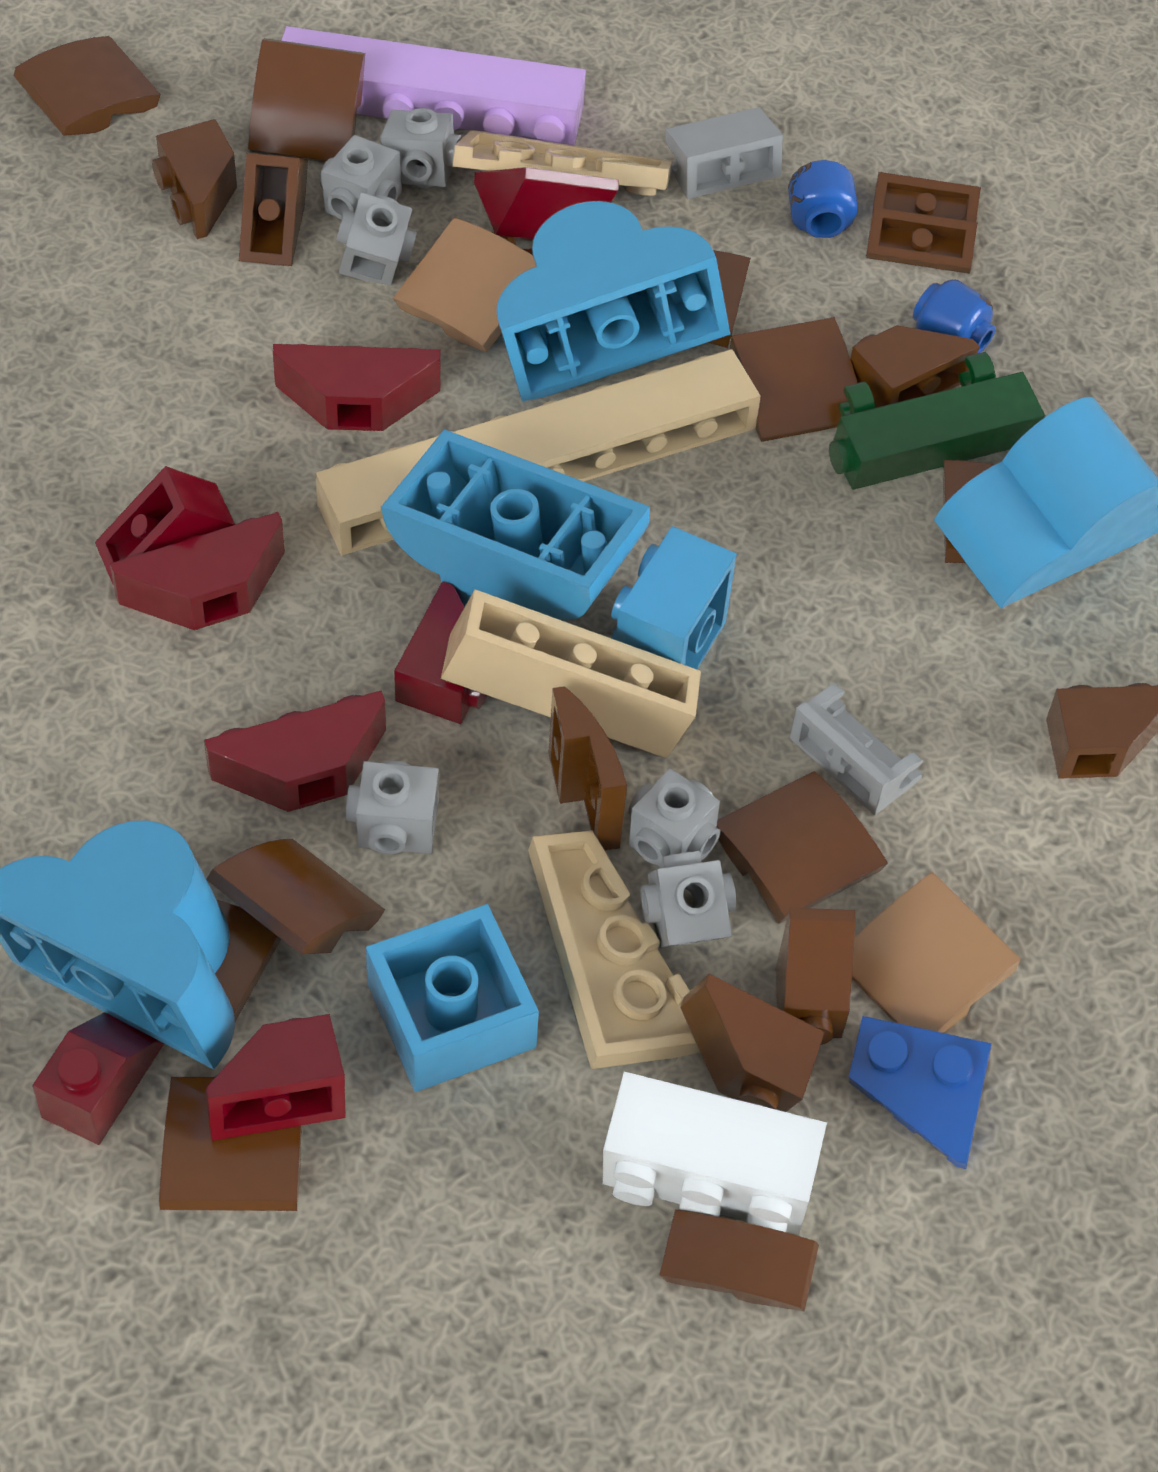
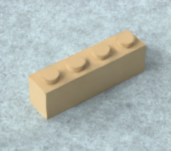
[441,589,701,758]

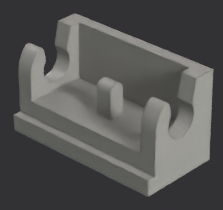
[665,107,783,199]
[790,684,923,815]

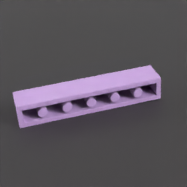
[281,26,586,145]

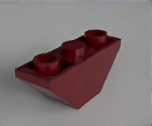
[273,344,441,431]
[110,512,285,631]
[204,690,386,812]

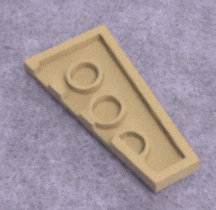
[453,130,673,196]
[528,830,700,1069]

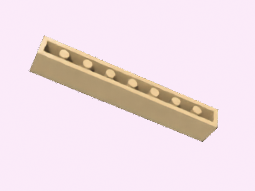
[315,349,761,556]

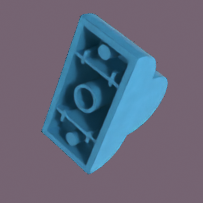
[497,201,730,401]
[934,397,1158,608]
[381,429,650,621]
[0,820,235,1069]

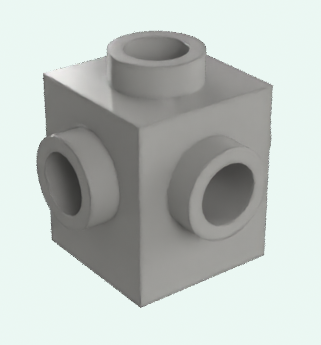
[380,108,462,188]
[320,135,402,219]
[336,193,417,286]
[346,761,439,854]
[628,768,720,868]
[641,851,736,948]

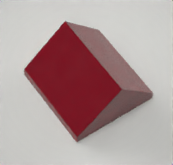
[474,167,619,239]

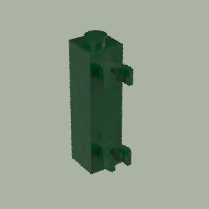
[829,352,1046,490]

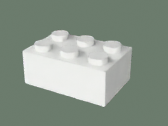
[603,1072,827,1235]

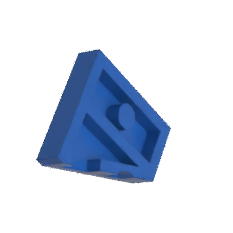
[849,1016,992,1169]

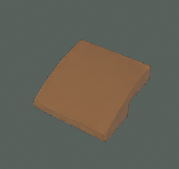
[393,217,536,352]
[852,871,1021,1033]

